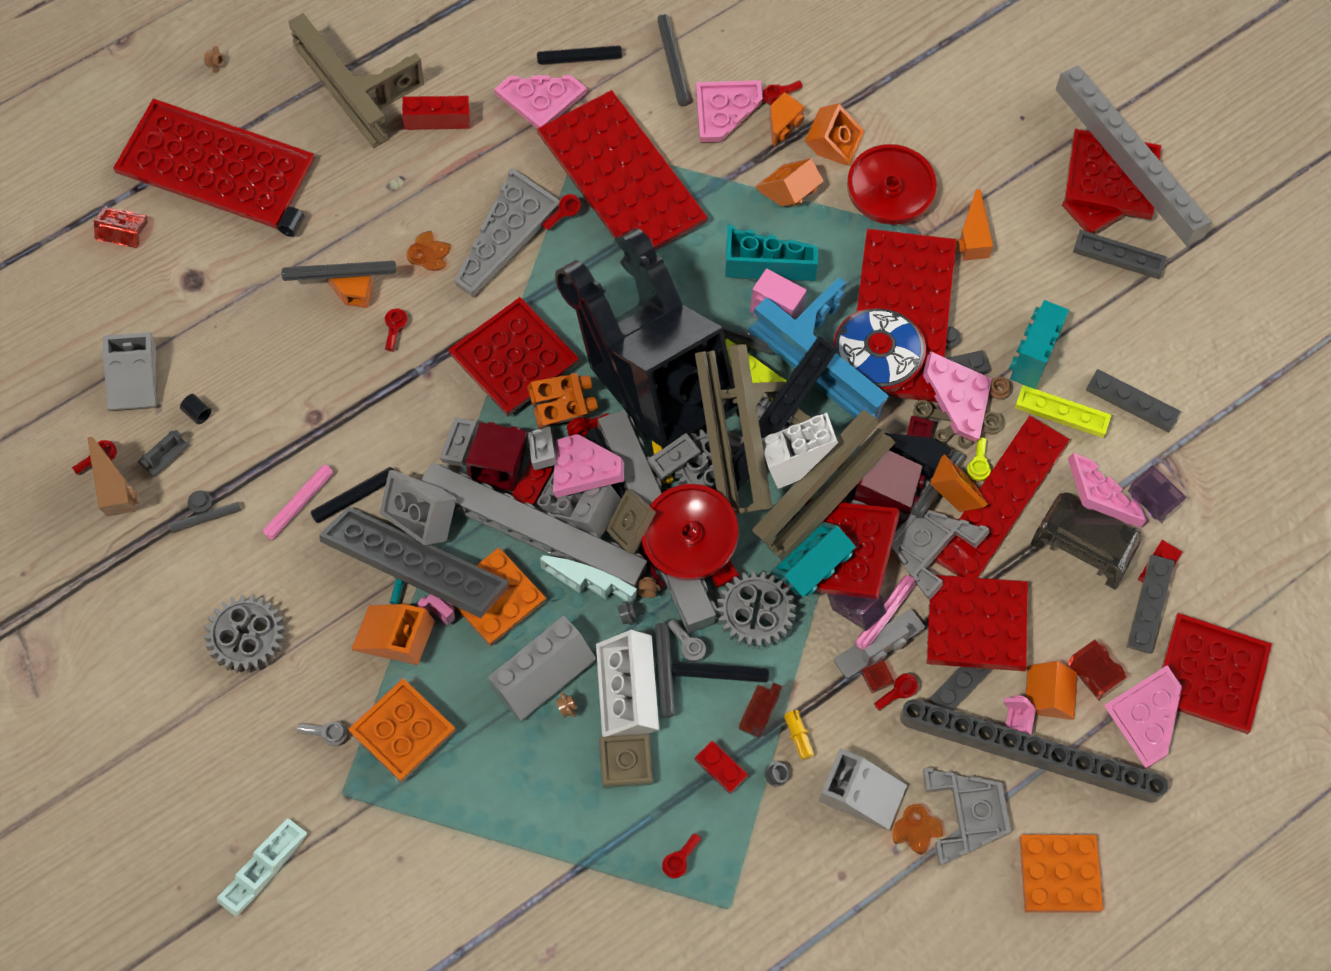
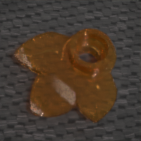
[406,231,451,271]
[892,804,943,855]

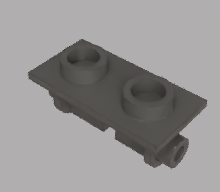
[137,430,189,477]

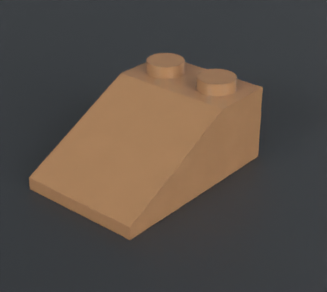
[87,437,139,516]

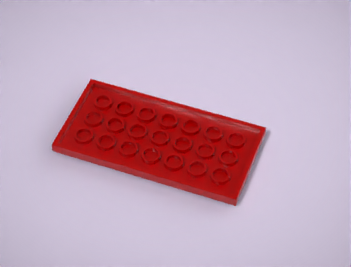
[537,90,708,250]
[113,98,315,229]
[857,229,957,402]

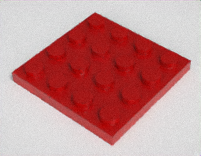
[1064,128,1161,220]
[448,297,580,417]
[784,499,900,599]
[926,575,1028,672]
[1161,613,1272,734]

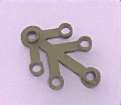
[913,400,1003,449]

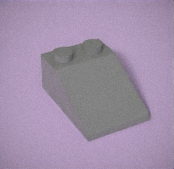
[380,470,456,545]

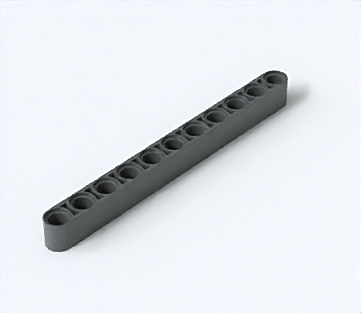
[900,699,1168,803]

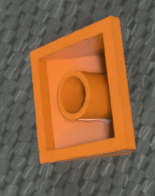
[930,454,987,512]
[1025,661,1077,720]

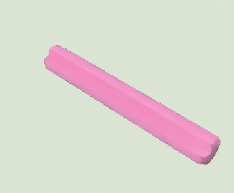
[263,464,333,540]
[855,575,915,651]

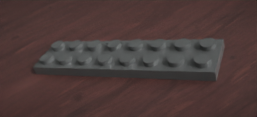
[319,507,509,618]

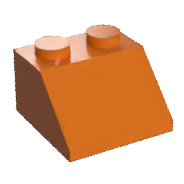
[805,103,864,166]
[755,158,823,207]

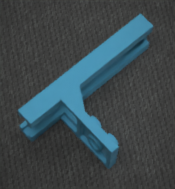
[748,277,889,420]

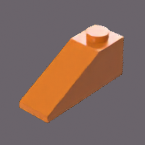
[957,189,993,261]

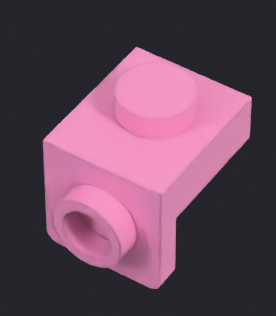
[416,594,455,626]
[1003,695,1036,735]

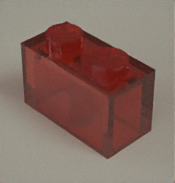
[1068,639,1126,701]

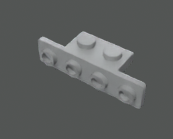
[833,609,925,679]

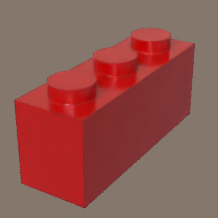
[402,96,470,130]

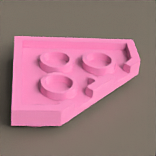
[494,75,587,129]
[696,80,762,142]
[923,352,992,442]
[553,434,624,498]
[1068,453,1146,528]
[1104,666,1182,769]

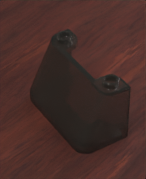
[1030,492,1143,590]

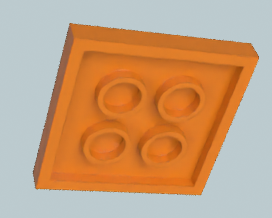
[453,548,546,647]
[348,678,456,783]
[1019,835,1103,913]

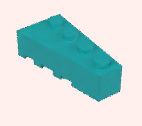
[725,224,818,281]
[1009,300,1069,389]

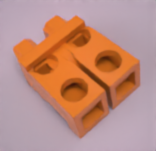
[527,373,598,429]

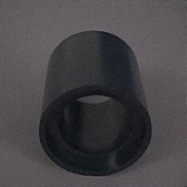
[277,207,305,237]
[180,394,212,425]

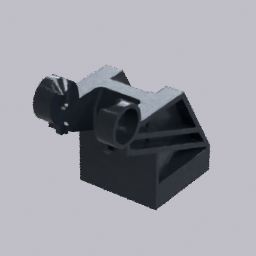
[555,228,738,448]

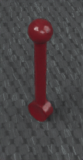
[638,546,665,590]

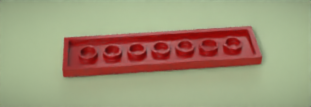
[933,415,1070,578]

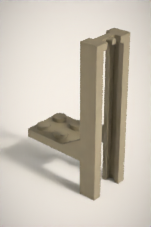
[288,13,424,149]
[695,345,785,514]
[752,408,895,560]

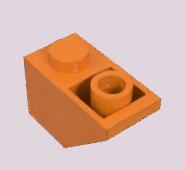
[769,92,805,146]
[327,275,373,308]

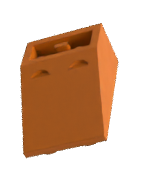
[352,604,435,665]

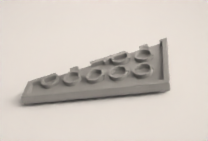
[455,168,559,297]

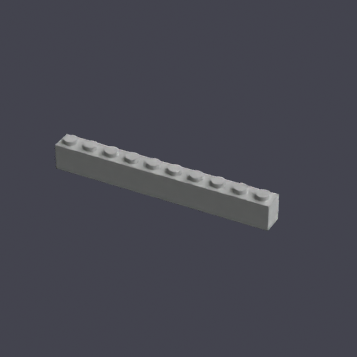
[1055,65,1211,246]
[598,410,718,634]
[421,462,647,589]

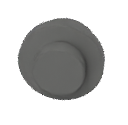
[946,327,961,349]
[188,490,212,514]
[618,601,637,625]
[765,761,789,787]

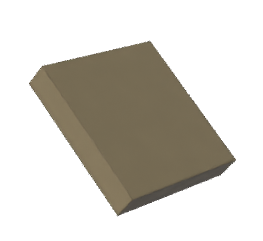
[606,489,656,554]
[599,734,653,788]

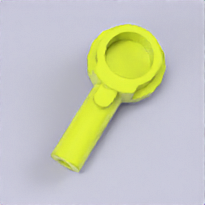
[967,437,990,481]

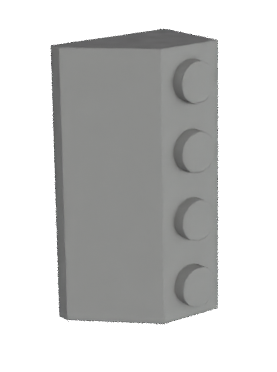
[488,616,596,722]

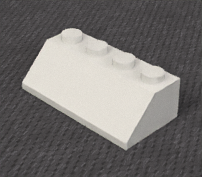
[596,630,659,737]

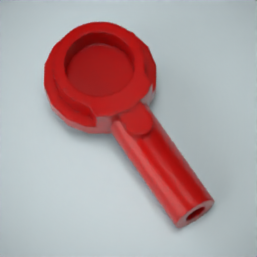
[762,80,803,105]
[542,194,581,231]
[385,308,408,352]
[567,413,610,437]
[72,440,117,475]
[873,673,918,711]
[662,833,701,879]

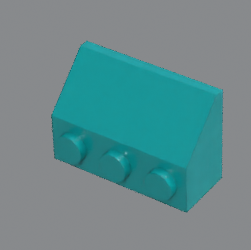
[772,522,856,597]

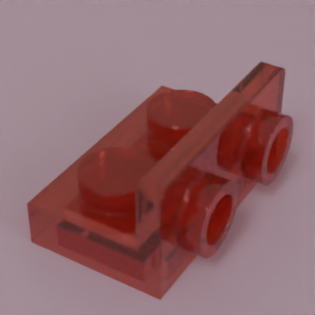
[94,207,148,248]
[738,682,782,739]

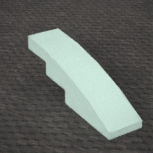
[540,555,637,605]
[217,818,307,917]

